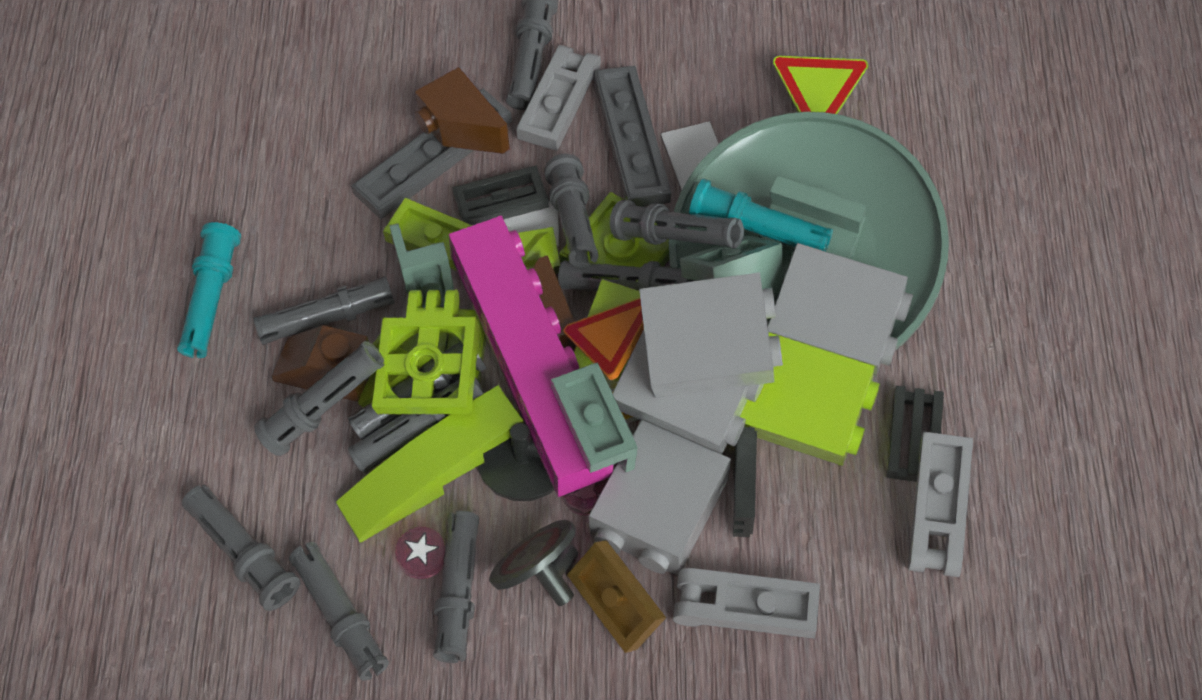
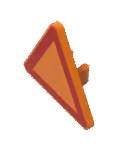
[563,298,644,380]

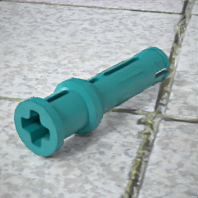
[689,179,833,252]
[177,222,242,359]

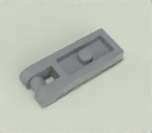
[516,45,601,151]
[908,432,973,577]
[673,568,820,639]

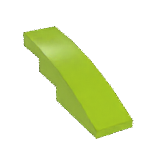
[336,385,524,543]

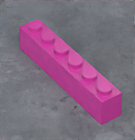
[449,215,613,497]

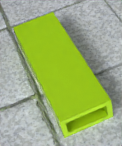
[574,279,880,466]

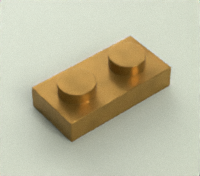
[567,540,666,653]

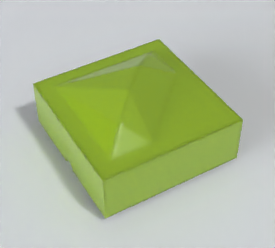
[518,227,560,274]

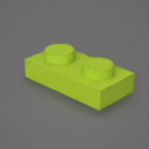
[383,198,473,271]

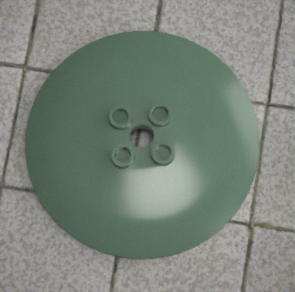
[669,112,949,351]

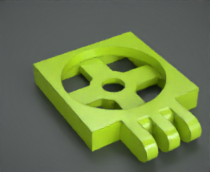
[372,289,480,414]

